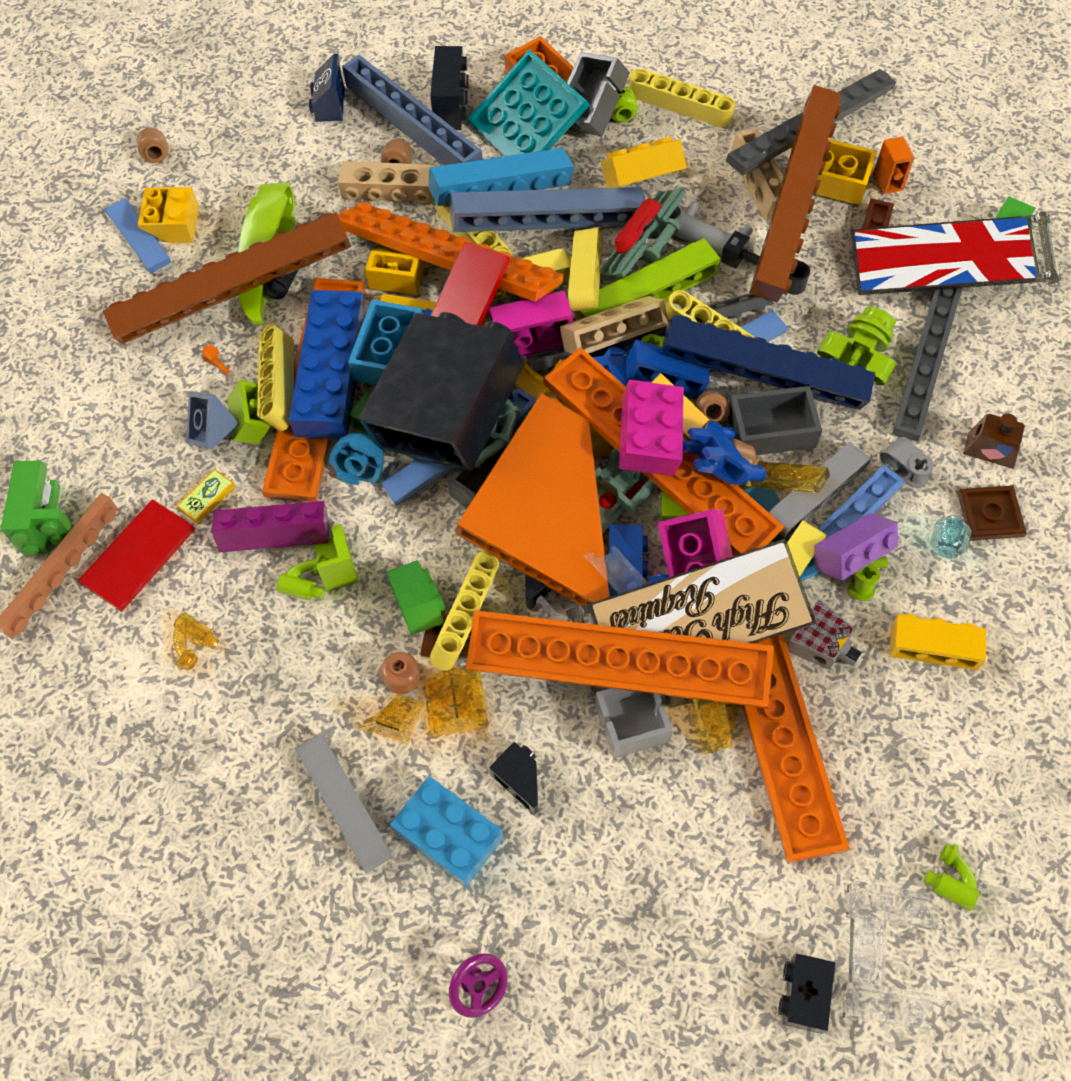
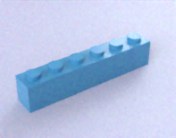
[428,148,574,206]

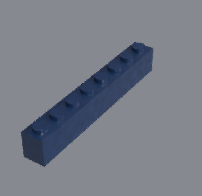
[661,315,875,410]

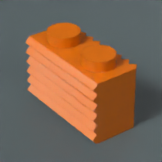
[873,136,915,194]

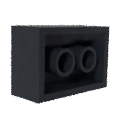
[430,46,469,130]

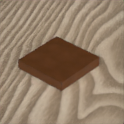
[957,485,1027,541]

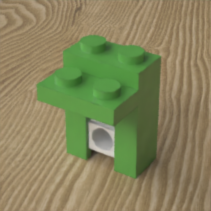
[0,460,74,557]

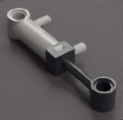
[669,201,811,295]

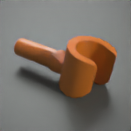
[202,344,231,375]

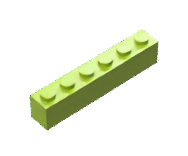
[575,238,720,320]

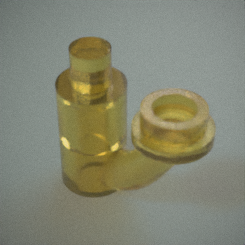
[173,612,219,671]

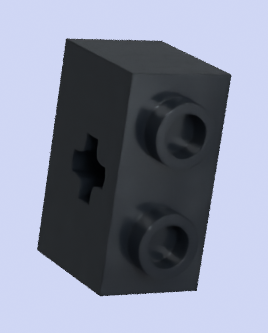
[778,953,836,1034]

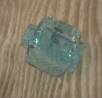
[930,515,972,559]

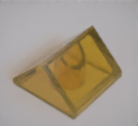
[423,667,489,738]

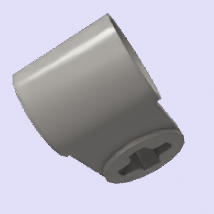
[880,437,934,488]

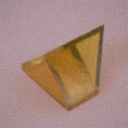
[356,694,424,745]
[689,699,740,755]

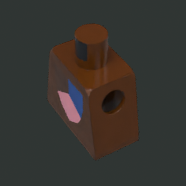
[963,413,1025,469]

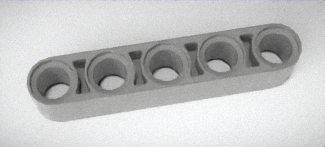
[769,442,871,539]
[295,733,393,874]

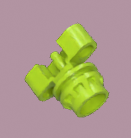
[817,306,896,386]

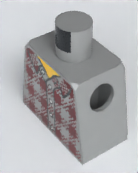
[787,599,862,670]

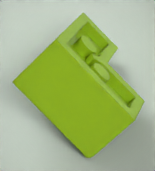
[314,524,359,592]

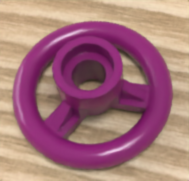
[449,953,508,1018]

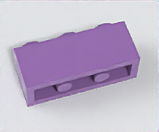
[814,513,899,581]

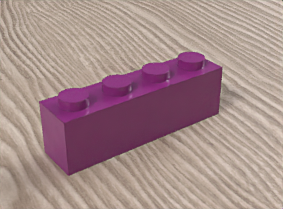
[211,501,330,553]

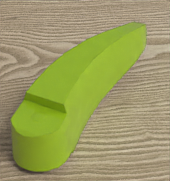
[238,182,296,326]

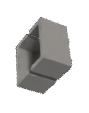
[595,688,673,759]

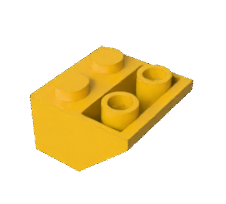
[138,187,199,243]
[365,248,426,295]

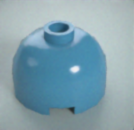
[329,433,385,485]

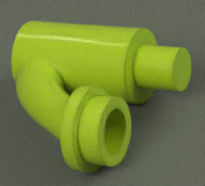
[277,554,329,601]
[923,842,980,911]

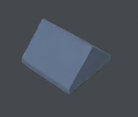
[186,391,239,449]

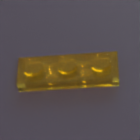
[745,461,830,493]

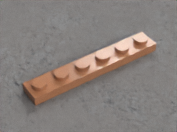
[0,493,118,640]

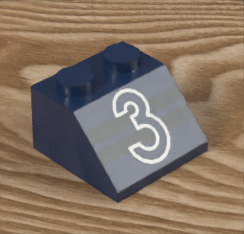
[309,54,345,122]

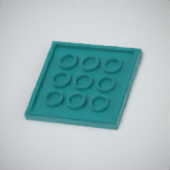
[467,49,590,156]

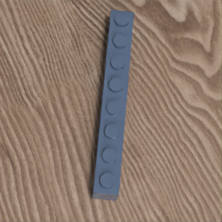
[342,55,483,165]
[450,187,645,232]

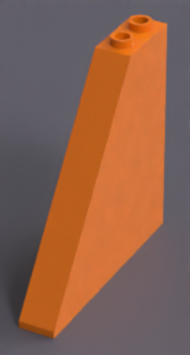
[456,393,610,614]

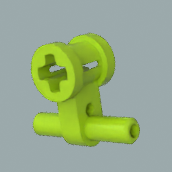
[849,557,888,601]

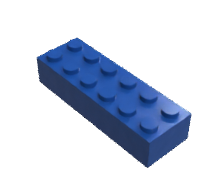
[289,290,367,439]

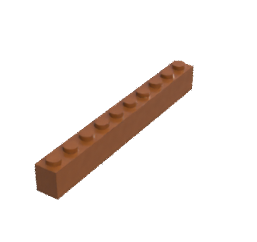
[749,85,842,303]
[103,212,351,344]

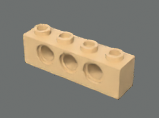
[731,129,783,222]
[338,161,436,203]
[560,296,668,354]

